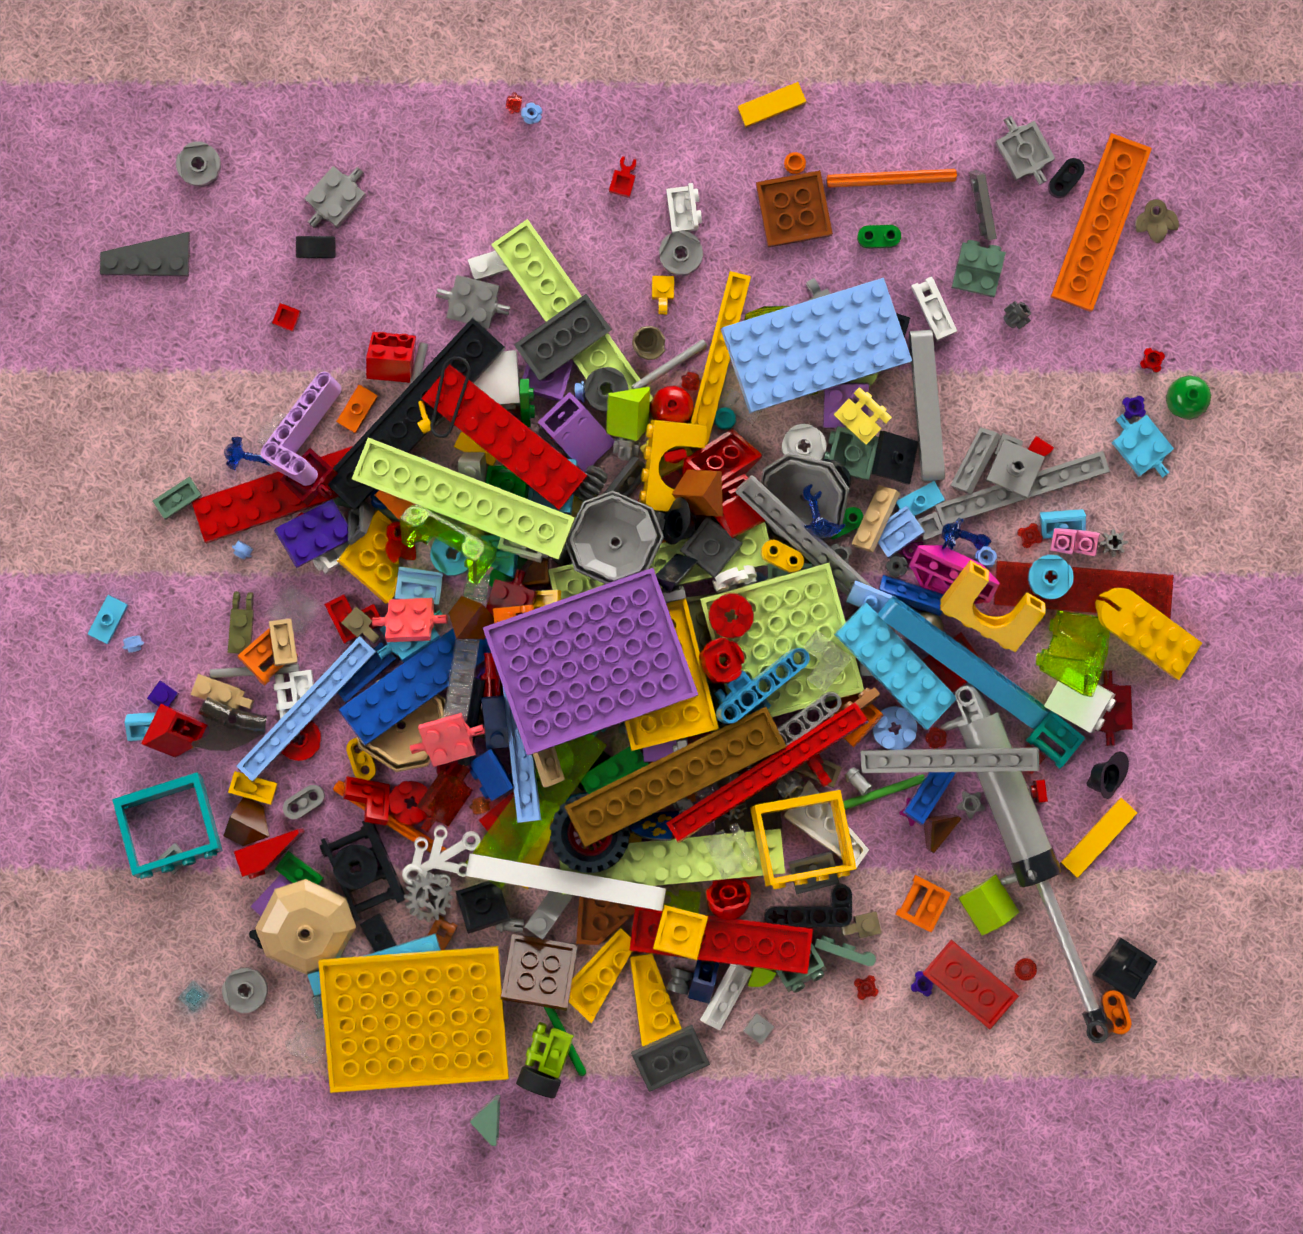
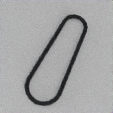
[430,357,471,438]

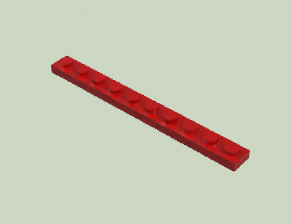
[666,702,868,843]

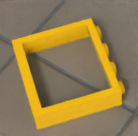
[750,790,857,890]

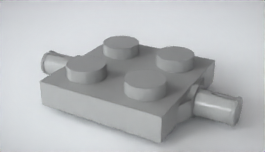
[995,116,1055,185]
[304,166,367,228]
[436,275,511,329]

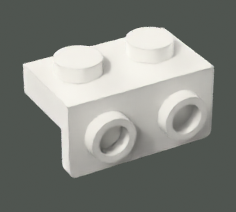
[666,183,702,234]

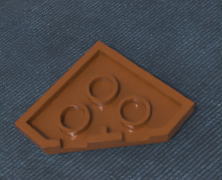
[576,896,635,945]

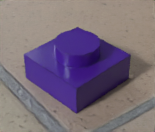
[147,680,179,707]

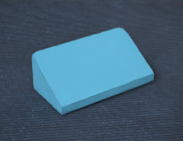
[1040,509,1086,539]
[124,712,156,741]

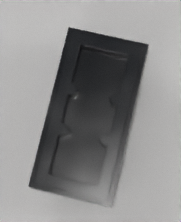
[359,913,397,952]

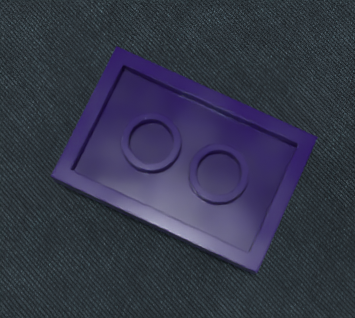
[274,499,348,568]

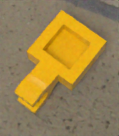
[652,276,674,315]

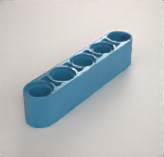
[716,648,810,724]

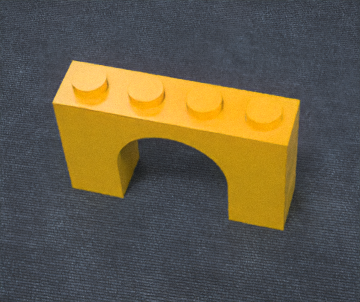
[639,419,707,511]
[940,560,1045,652]

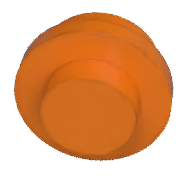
[784,152,806,174]

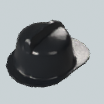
[661,497,696,545]
[1086,751,1129,799]

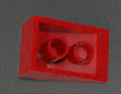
[682,428,762,485]
[234,828,305,879]

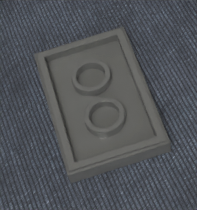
[631,1025,710,1092]

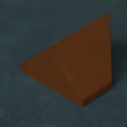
[522,557,550,587]
[448,595,494,640]
[223,797,269,846]
[924,814,961,853]

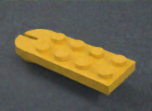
[1095,588,1202,680]

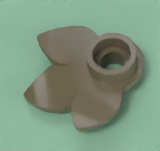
[1135,199,1179,243]

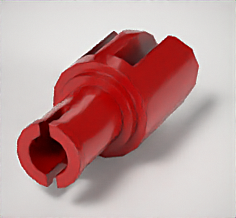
[481,653,504,697]

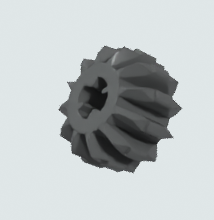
[574,465,608,502]

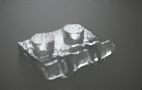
[703,823,757,880]

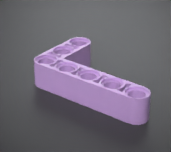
[261,371,342,486]

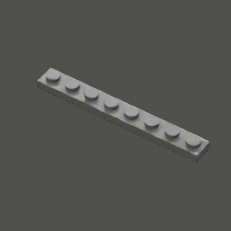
[935,451,1110,526]
[735,475,872,596]
[861,747,1039,773]

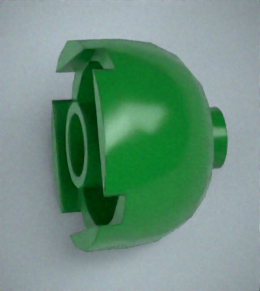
[1166,375,1212,420]

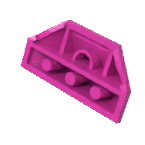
[909,545,1000,605]

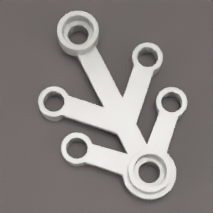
[402,825,481,886]

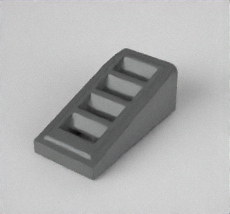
[348,501,375,545]

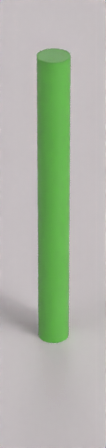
[843,774,925,810]

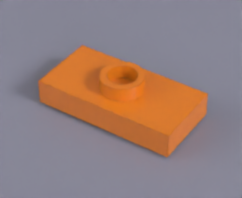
[336,385,378,434]

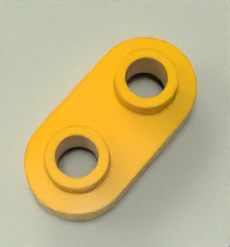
[761,540,804,573]
[346,738,377,780]

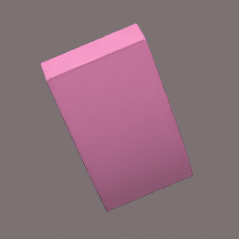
[1051,528,1100,556]

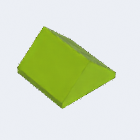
[606,387,650,441]
[958,874,1019,936]

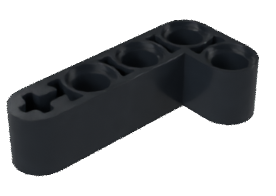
[764,883,852,927]

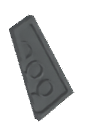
[100,232,190,277]

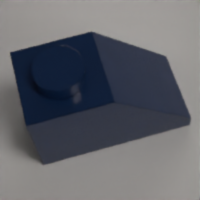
[481,695,509,749]
[688,960,719,1004]

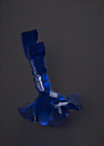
[224,436,271,470]
[803,484,845,538]
[942,518,992,550]

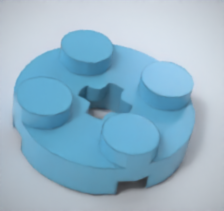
[430,532,475,576]
[1028,555,1074,600]

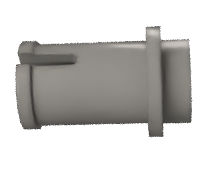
[845,767,873,796]
[496,918,524,933]

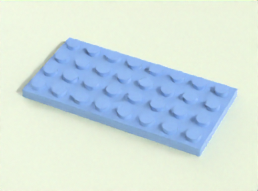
[721,278,912,414]

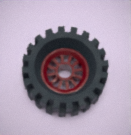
[550,794,630,873]

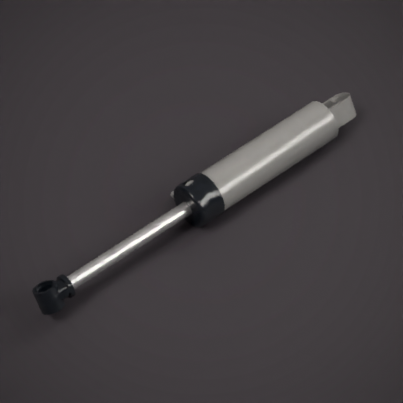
[940,684,1114,1043]

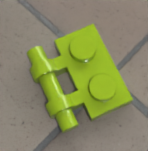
[525,1022,574,1078]

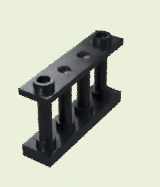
[320,821,406,922]

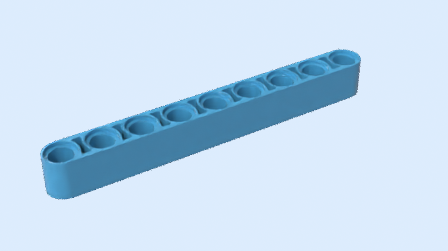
[878,596,1049,729]

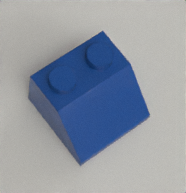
[469,749,514,801]

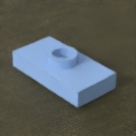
[846,580,895,614]

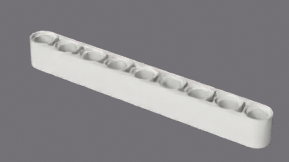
[466,854,666,911]

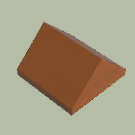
[672,470,723,516]

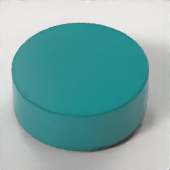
[714,407,736,430]

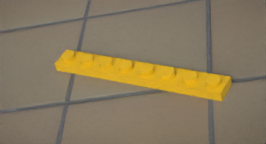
[690,271,751,446]

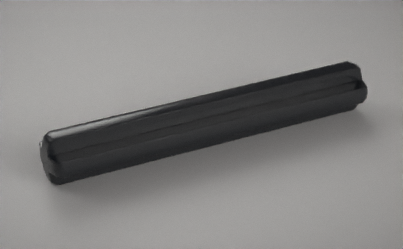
[458,678,485,766]

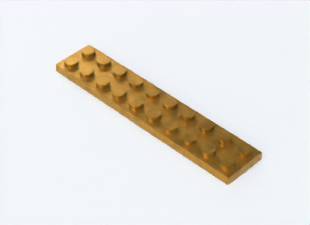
[565,707,787,848]

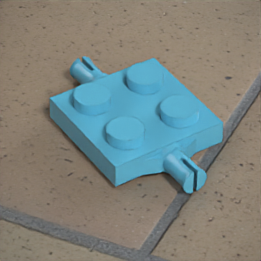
[1111,414,1174,478]
[376,610,443,663]

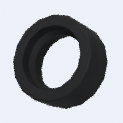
[516,1066,561,1098]

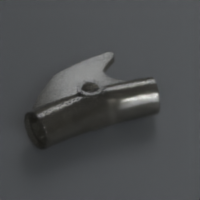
[191,697,267,752]

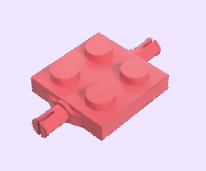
[372,598,448,642]
[410,713,485,767]

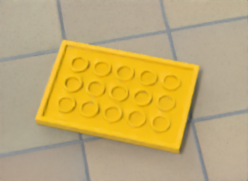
[624,599,719,751]

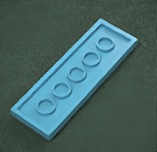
[834,603,956,730]

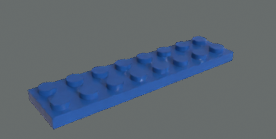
[338,628,491,746]

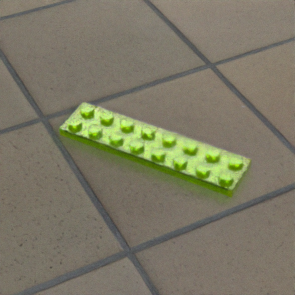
[465,733,607,889]

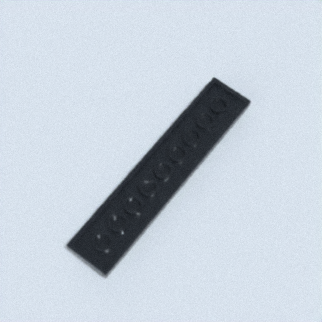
[328,317,506,511]

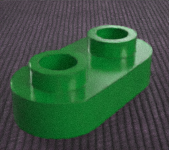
[857,225,901,249]
[829,507,864,539]

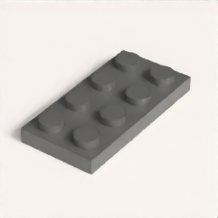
[514,294,612,381]

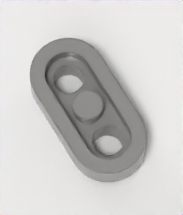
[283,785,325,819]

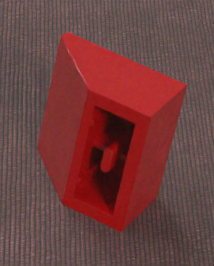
[366,332,416,383]
[713,474,766,538]
[141,704,208,757]

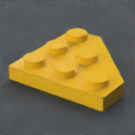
[337,510,399,604]

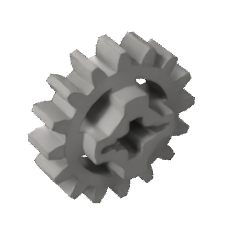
[404,872,453,922]

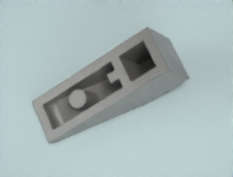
[525,891,574,940]

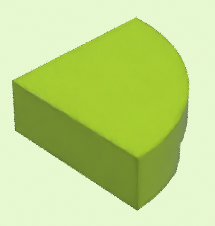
[747,967,776,987]

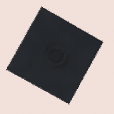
[871,431,919,484]
[456,880,511,934]

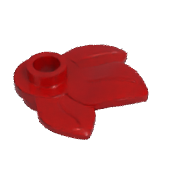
[385,522,423,563]

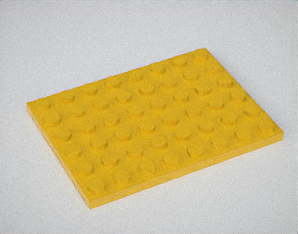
[318,946,509,1093]

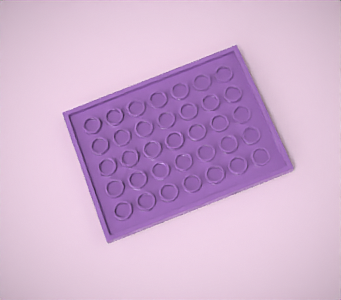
[483,568,698,756]

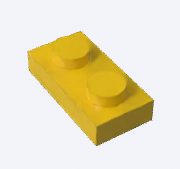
[228,771,278,805]

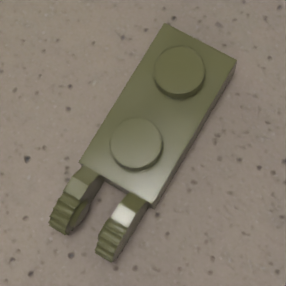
[227,591,254,654]

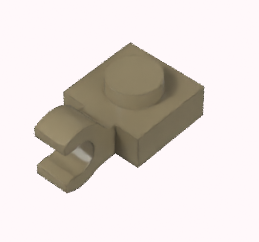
[341,606,380,644]
[840,911,881,938]

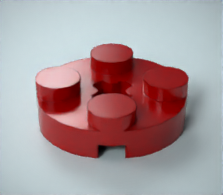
[708,593,754,638]
[699,638,744,683]
[281,720,322,761]
[389,781,433,826]

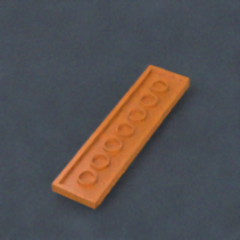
[1050,133,1152,312]

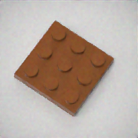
[756,170,833,248]

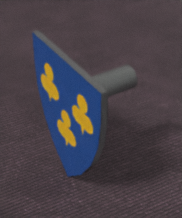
[629,811,679,841]

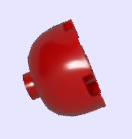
[650,386,694,423]
[706,878,751,920]

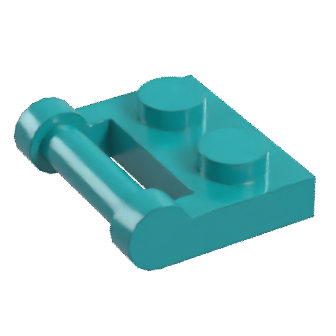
[1025,710,1086,769]

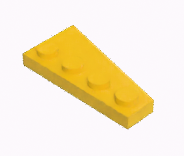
[569,928,632,1023]
[630,954,681,1046]

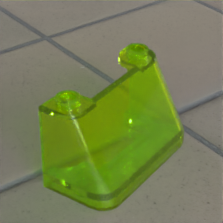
[400,505,496,585]
[1036,610,1110,697]

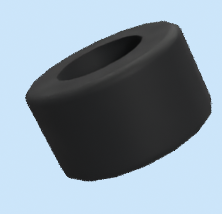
[296,236,336,258]

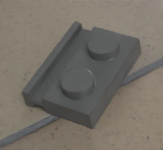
[788,851,840,894]

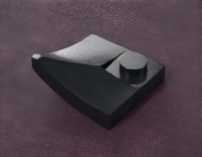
[1093,937,1158,999]

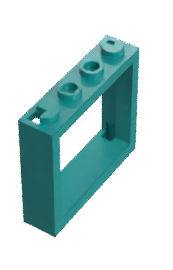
[112,772,223,879]

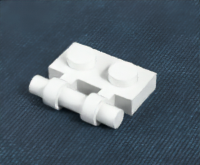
[273,670,314,719]

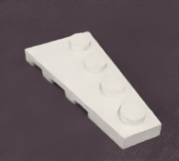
[783,780,869,868]

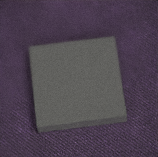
[680,516,743,579]

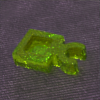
[663,889,701,914]

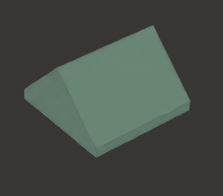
[470,1095,500,1146]

